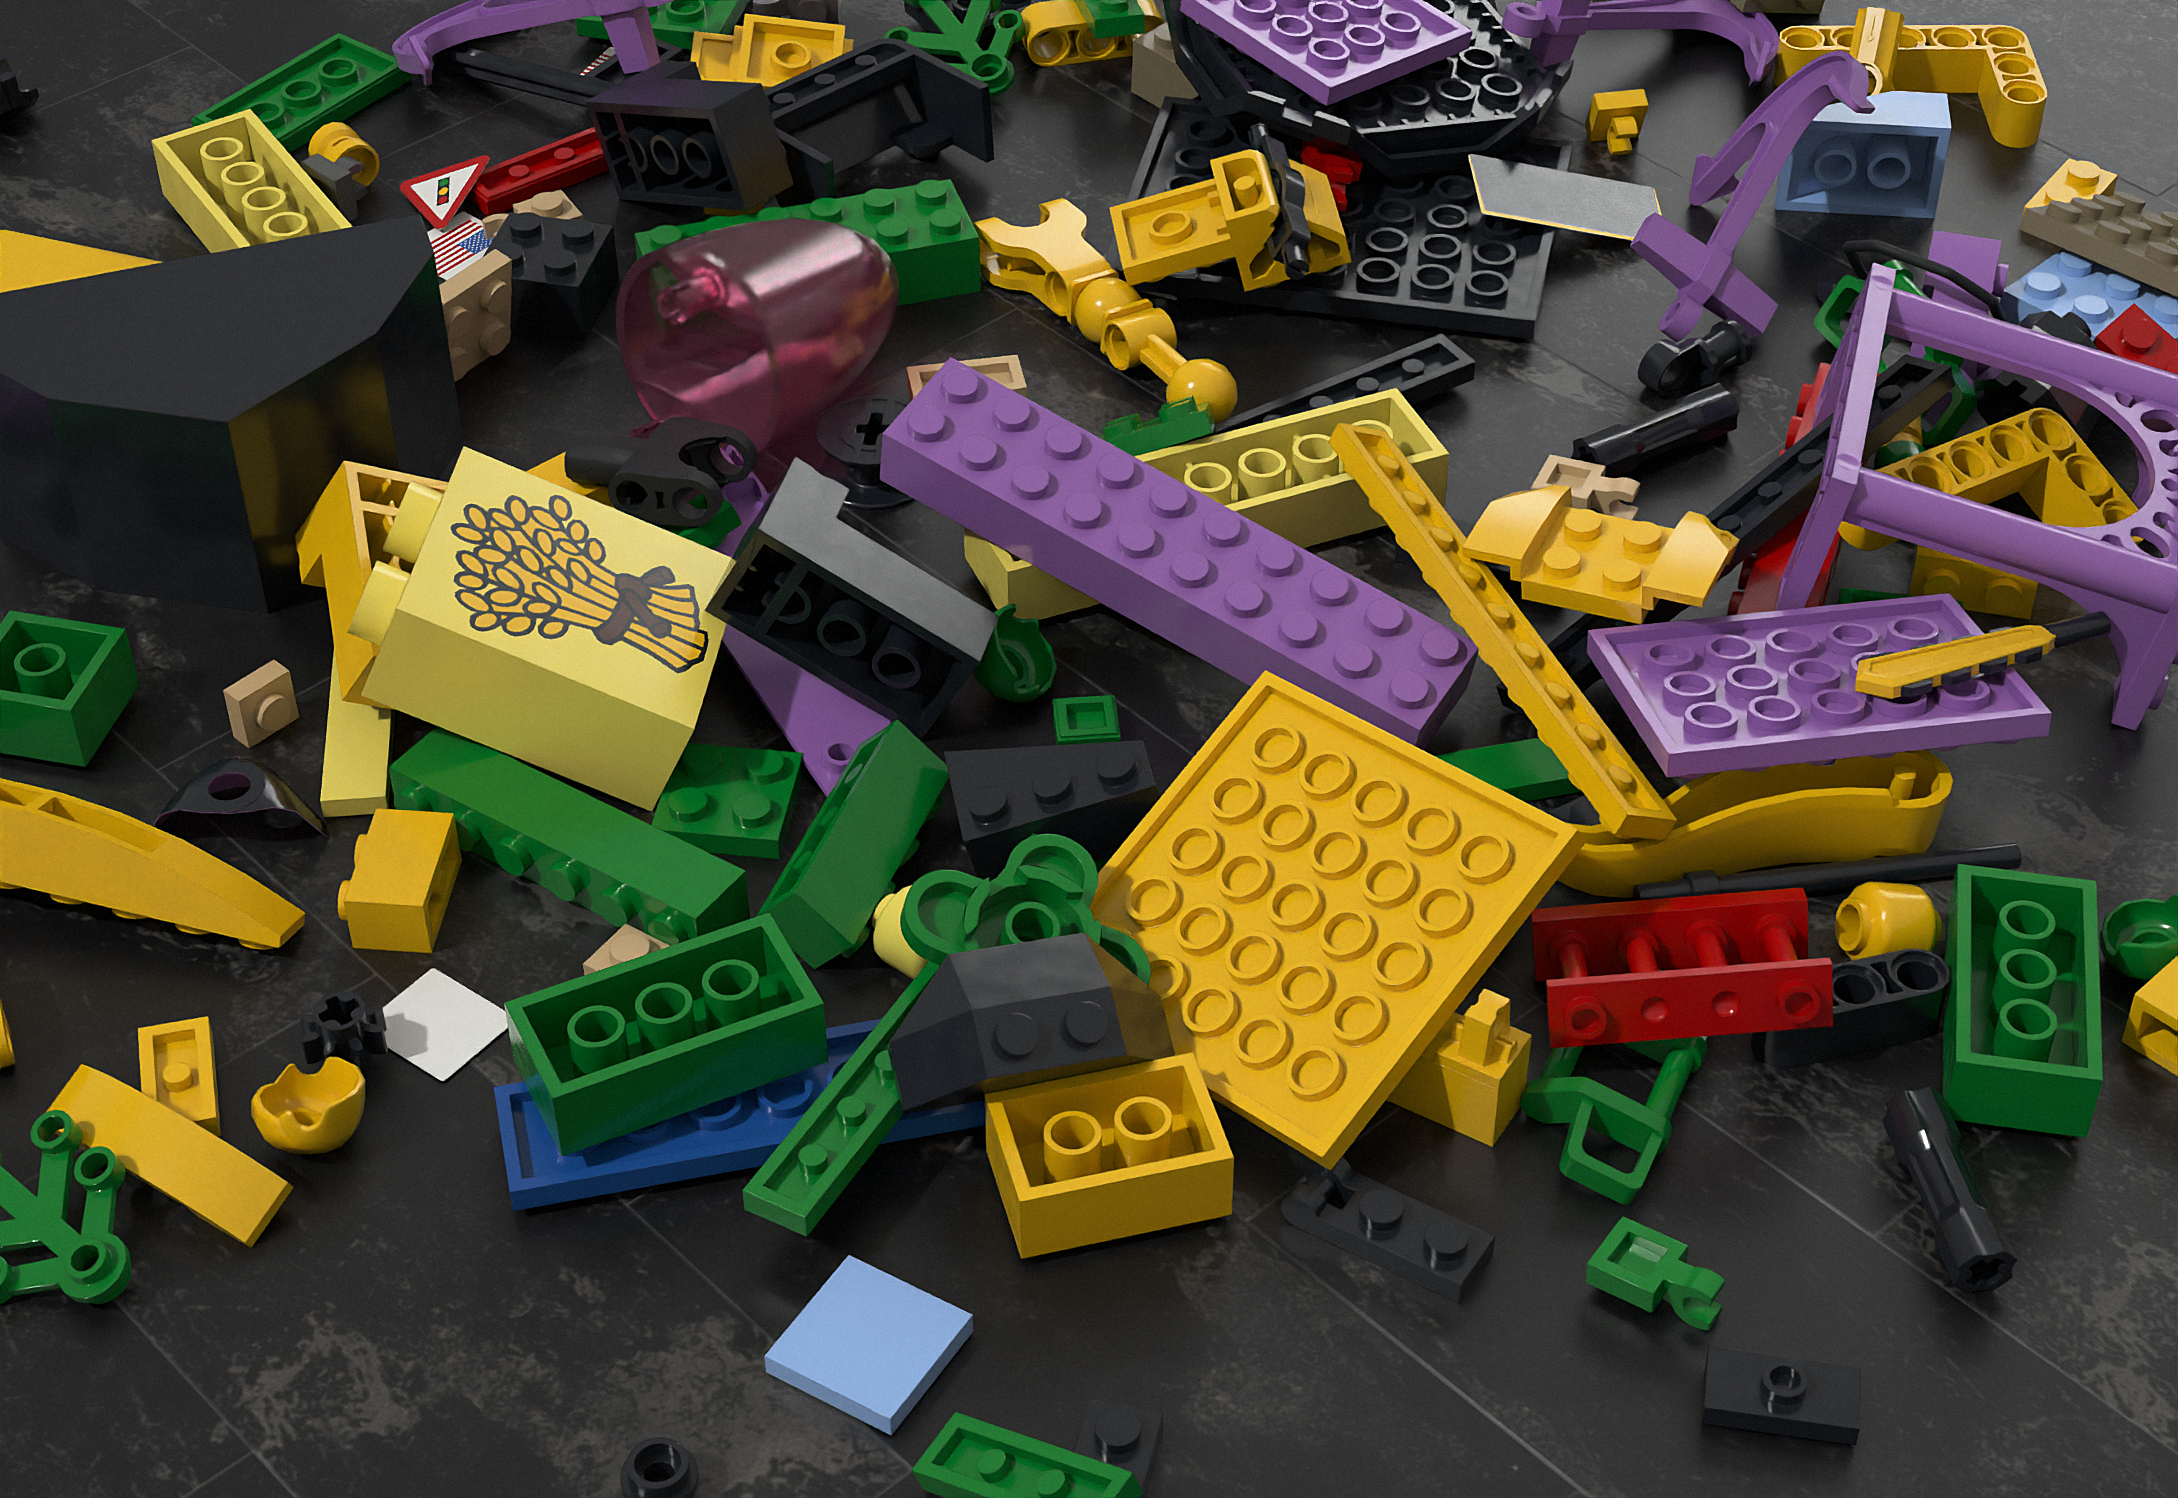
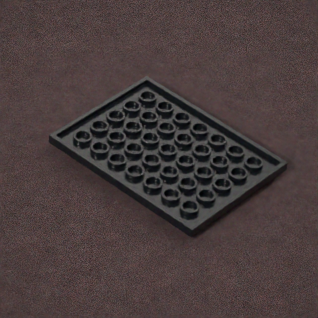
[1105,96,1573,339]

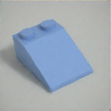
[1775,91,1952,219]

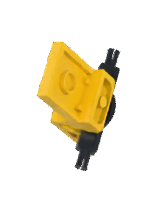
[1110,123,1352,292]

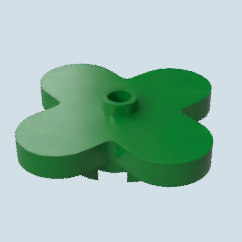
[900,834,1151,986]

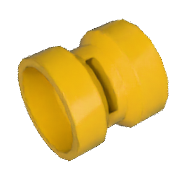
[308,122,380,187]

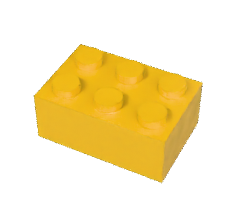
[984,1052,1234,1259]

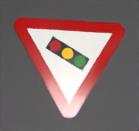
[399,155,490,230]

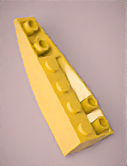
[0,778,306,950]

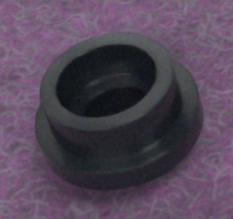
[620,1437,699,1498]

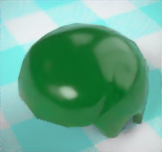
[972,604,1057,704]
[2099,893,2178,984]

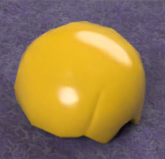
[251,1057,365,1154]

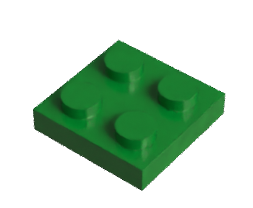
[1099,395,1216,456]
[652,743,804,859]

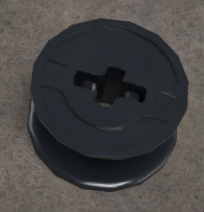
[816,394,915,511]

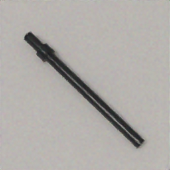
[1633,843,2021,901]

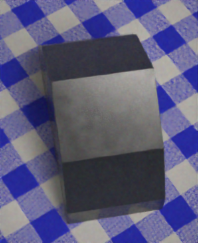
[0,214,464,614]

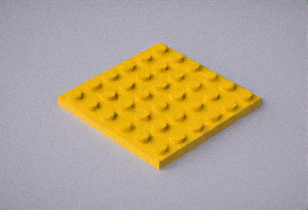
[1089,670,1584,1171]

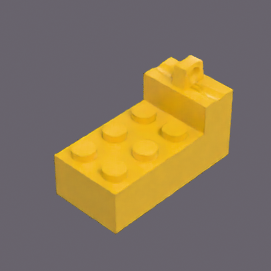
[295,460,449,711]

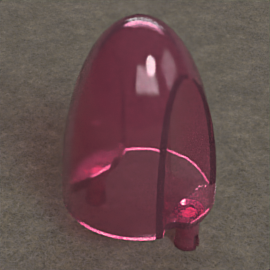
[616,218,899,456]

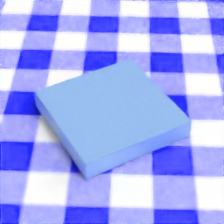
[764,1255,974,1436]

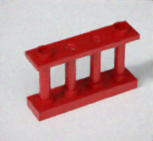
[1530,887,1833,1048]

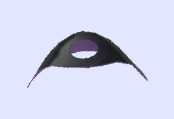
[153,756,329,836]

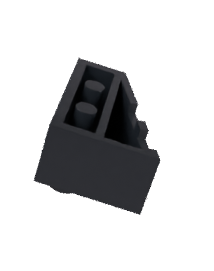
[944,740,1161,882]

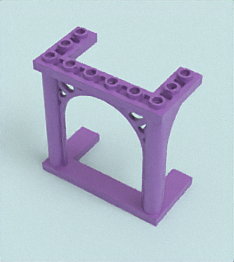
[1774,263,2178,731]

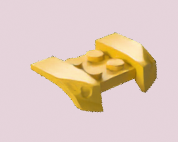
[690,14,854,90]
[1462,485,1739,625]

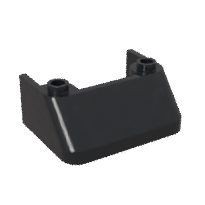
[764,38,995,208]

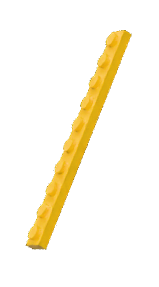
[1328,423,1678,840]

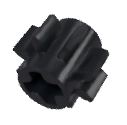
[300,992,388,1073]

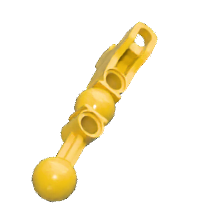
[973,198,1238,423]

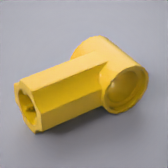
[1849,7,1905,96]

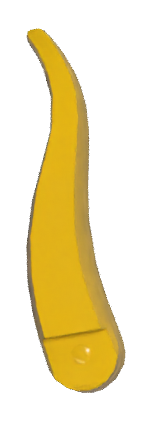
[1557,749,1953,898]

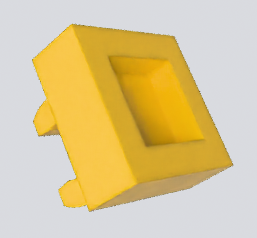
[1585,89,1648,155]

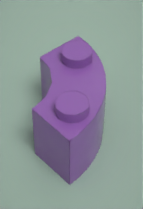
[1910,230,2009,393]

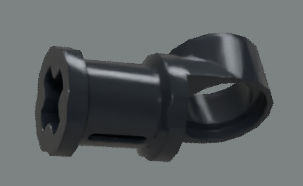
[1638,319,1752,397]

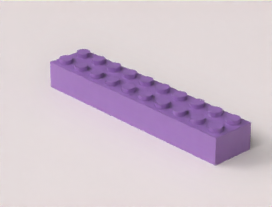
[880,357,1479,750]

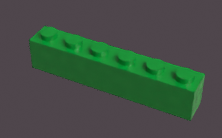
[389,726,750,946]

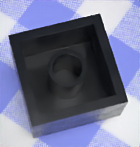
[483,212,619,341]

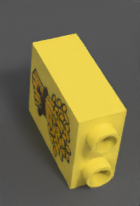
[347,446,731,812]

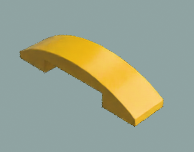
[46,1064,294,1248]

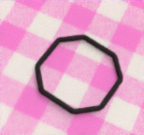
[1842,240,2008,322]

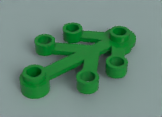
[884,0,1026,98]
[0,1110,131,1304]

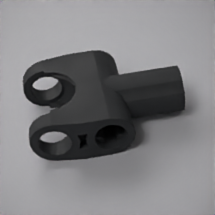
[564,417,758,527]

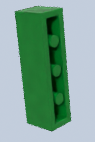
[756,719,949,969]

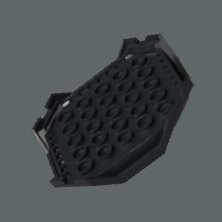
[1163,0,1574,177]

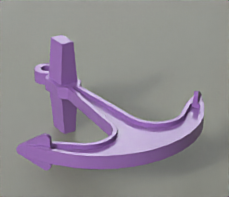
[392,0,674,86]
[1502,0,1779,89]
[1630,50,1876,342]

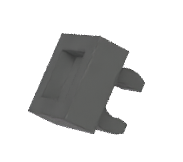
[301,153,368,222]

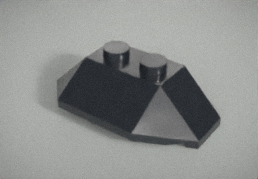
[887,933,1176,1115]

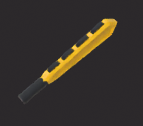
[1855,611,2111,699]

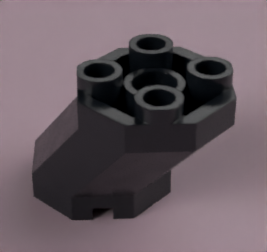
[1973,310,2102,443]

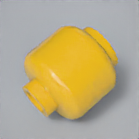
[1835,882,1942,961]

